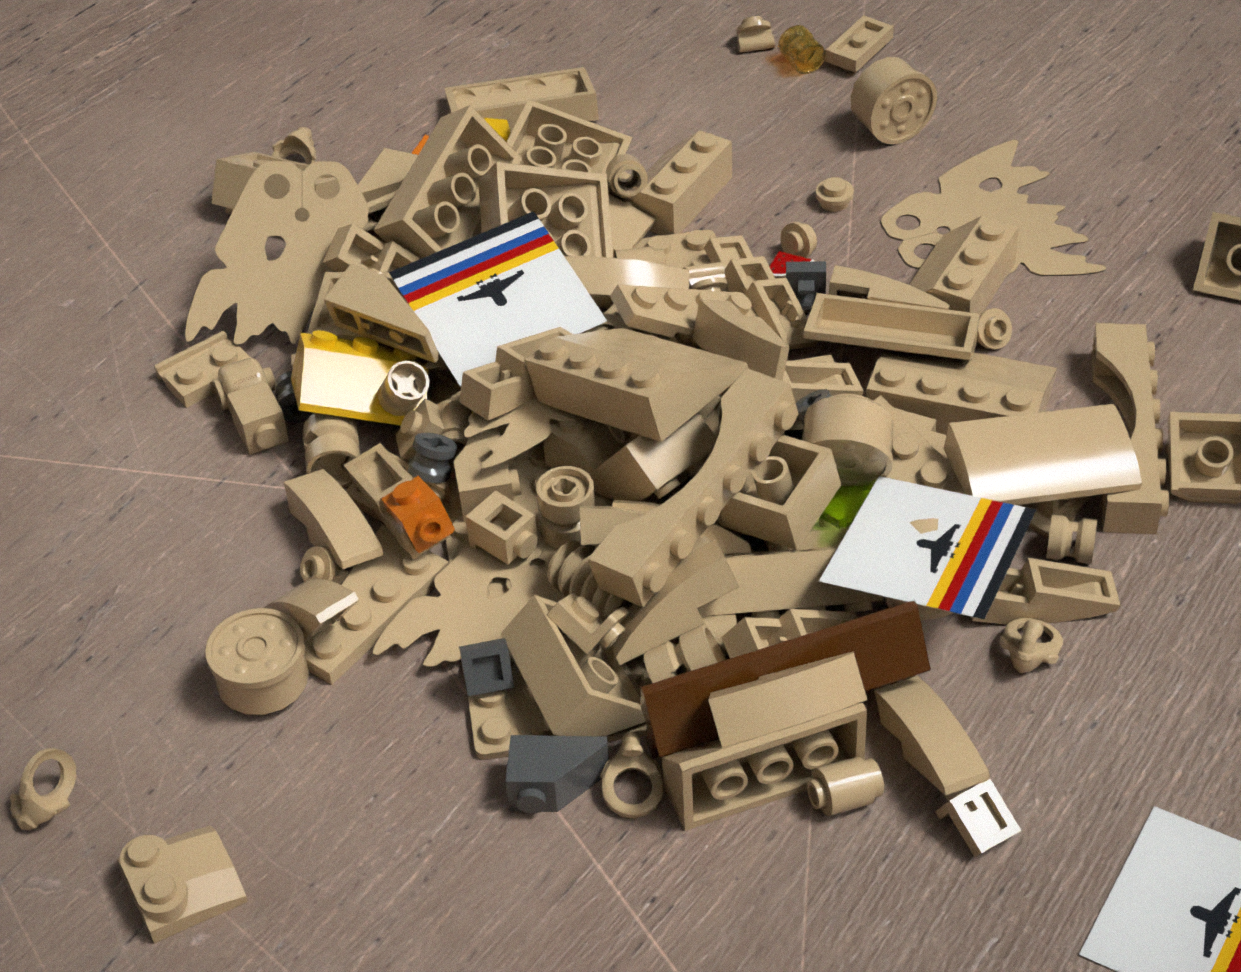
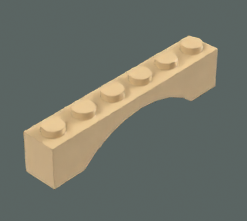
[1091,323,1169,534]
[434,366,521,522]
[588,368,799,607]

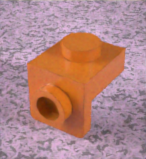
[381,476,455,553]

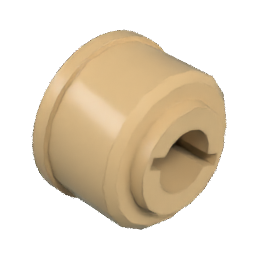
[851,57,937,144]
[802,394,894,486]
[205,608,309,715]

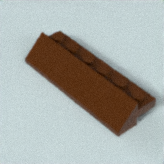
[640,600,931,759]

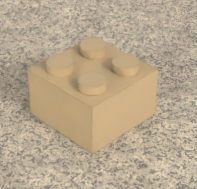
[594,412,717,503]
[718,435,841,550]

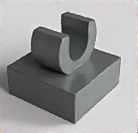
[786,261,826,310]
[459,638,514,696]

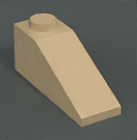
[323,263,440,363]

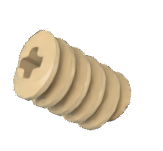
[547,540,634,622]

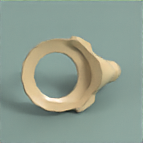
[272,127,316,165]
[999,618,1063,673]
[600,732,664,819]
[10,748,76,830]

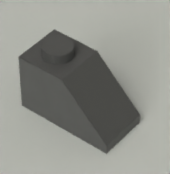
[505,735,609,814]

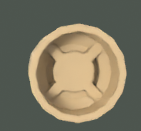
[303,413,361,488]
[536,466,595,549]
[644,624,727,683]

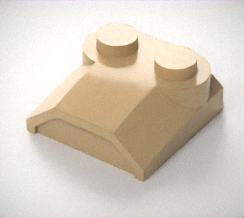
[1166,412,1241,504]
[117,825,248,943]

